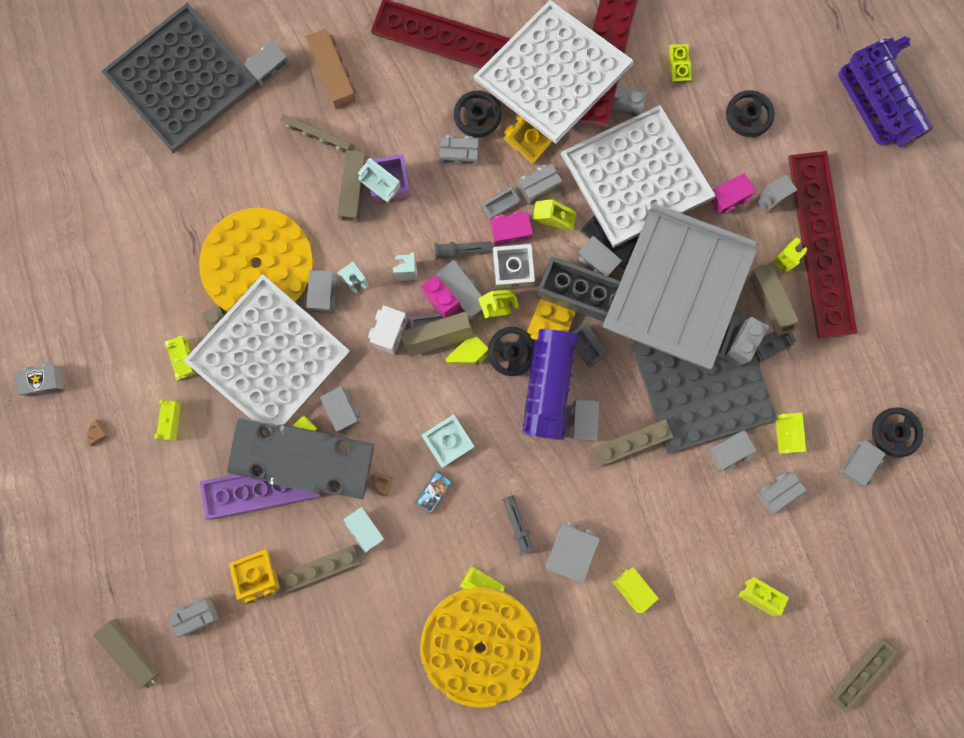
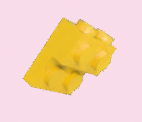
[503,115,553,164]
[527,299,576,341]
[229,549,280,605]

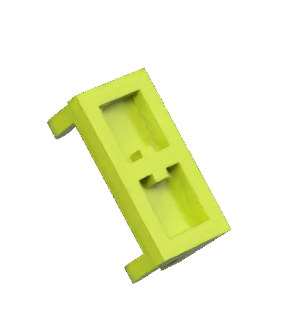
[772,237,807,274]
[478,289,519,318]
[164,336,198,381]
[154,400,182,441]
[776,413,806,454]
[460,566,505,591]
[612,567,659,613]
[738,577,789,617]

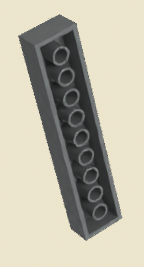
[537,257,736,363]

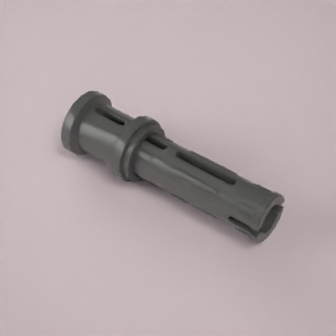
[434,241,492,260]
[502,495,536,556]

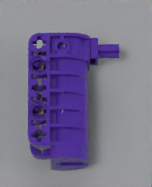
[838,36,933,148]
[522,329,578,440]

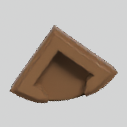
[87,419,108,446]
[374,472,393,496]

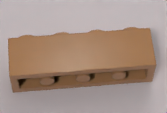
[306,28,357,109]

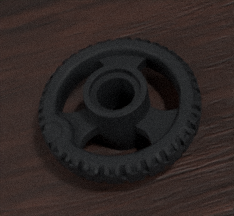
[454,90,502,138]
[726,90,775,138]
[488,327,534,376]
[872,407,924,457]

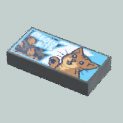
[415,471,453,514]

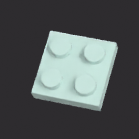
[421,414,475,468]

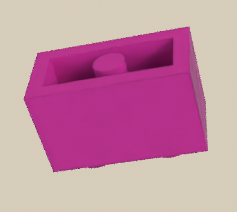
[711,173,756,215]
[491,211,533,246]
[421,275,462,318]

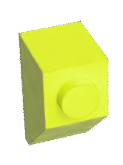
[533,200,577,230]
[445,335,488,365]

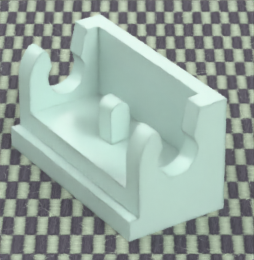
[358,158,401,203]
[393,252,417,281]
[337,262,370,293]
[343,507,384,553]

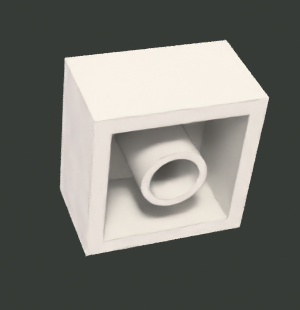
[493,244,535,289]
[368,305,408,355]

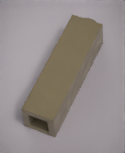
[338,149,367,223]
[750,264,799,336]
[400,311,475,357]
[93,619,161,690]

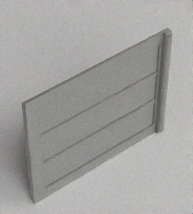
[602,203,760,370]

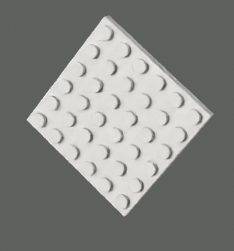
[474,0,633,144]
[561,105,715,248]
[184,274,350,435]

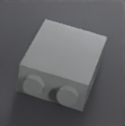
[723,317,769,367]
[545,522,600,583]

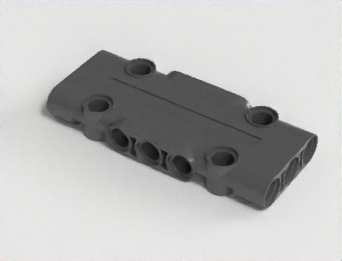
[227,418,374,500]

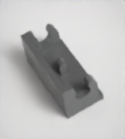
[572,322,609,368]
[755,331,796,362]

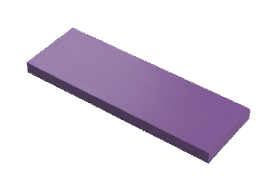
[200,469,322,520]

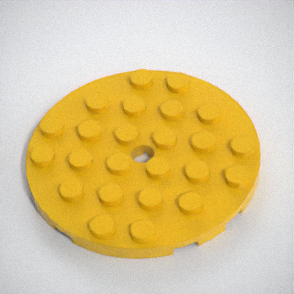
[199,208,314,312]
[420,587,541,707]

